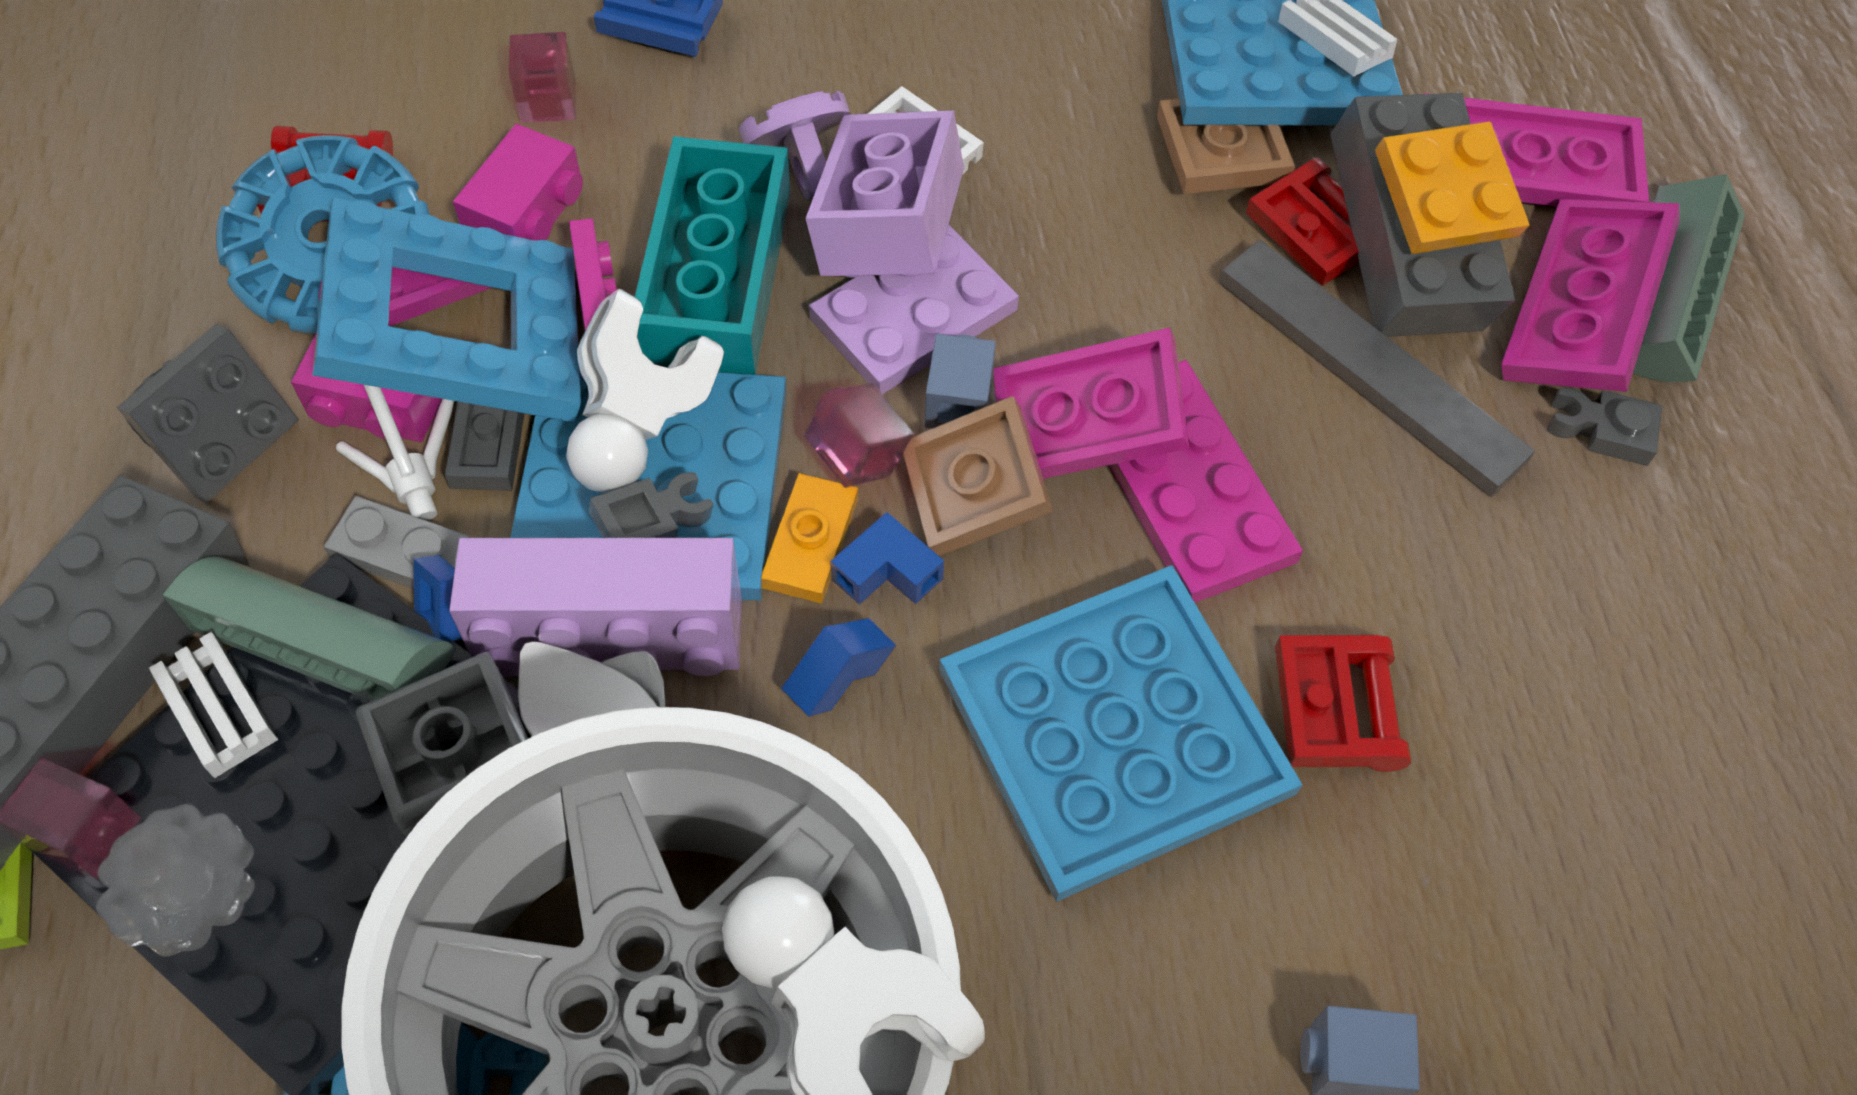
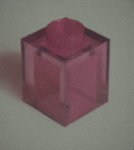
[509,32,576,123]
[804,383,914,488]
[0,757,141,879]

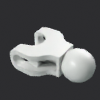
[566,289,724,493]
[722,876,985,1095]

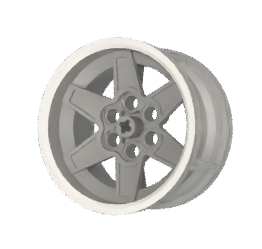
[342,707,961,1095]

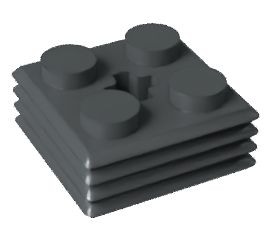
[356,652,528,837]

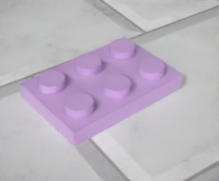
[809,224,1019,396]

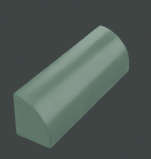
[1633,174,1745,382]
[162,556,456,701]

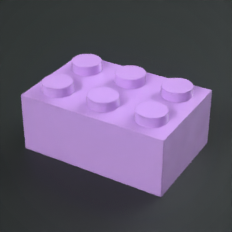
[806,110,964,277]

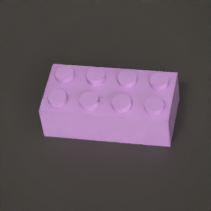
[450,538,742,677]

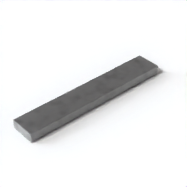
[1219,239,1535,497]

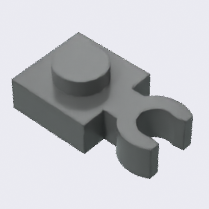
[1547,387,1662,466]
[589,472,714,538]

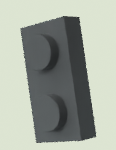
[445,402,525,491]

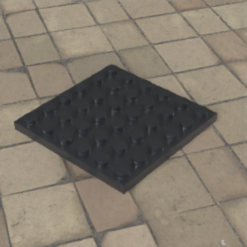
[25,553,532,1095]

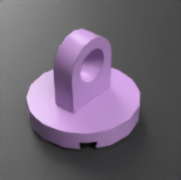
[738,91,850,200]

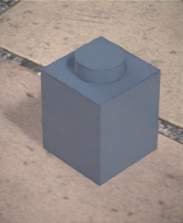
[924,334,996,428]
[1300,1006,1420,1095]

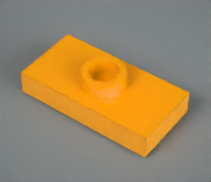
[761,473,859,604]

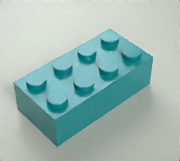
[635,136,791,375]

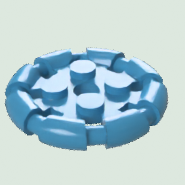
[216,135,429,334]

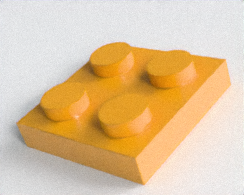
[1375,121,1530,254]

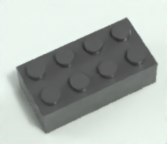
[1330,93,1515,337]

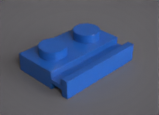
[594,0,723,57]

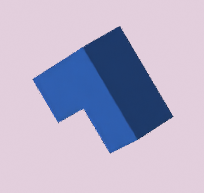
[831,512,944,605]
[782,618,896,717]

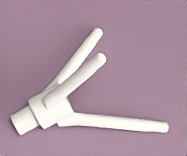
[336,385,454,521]

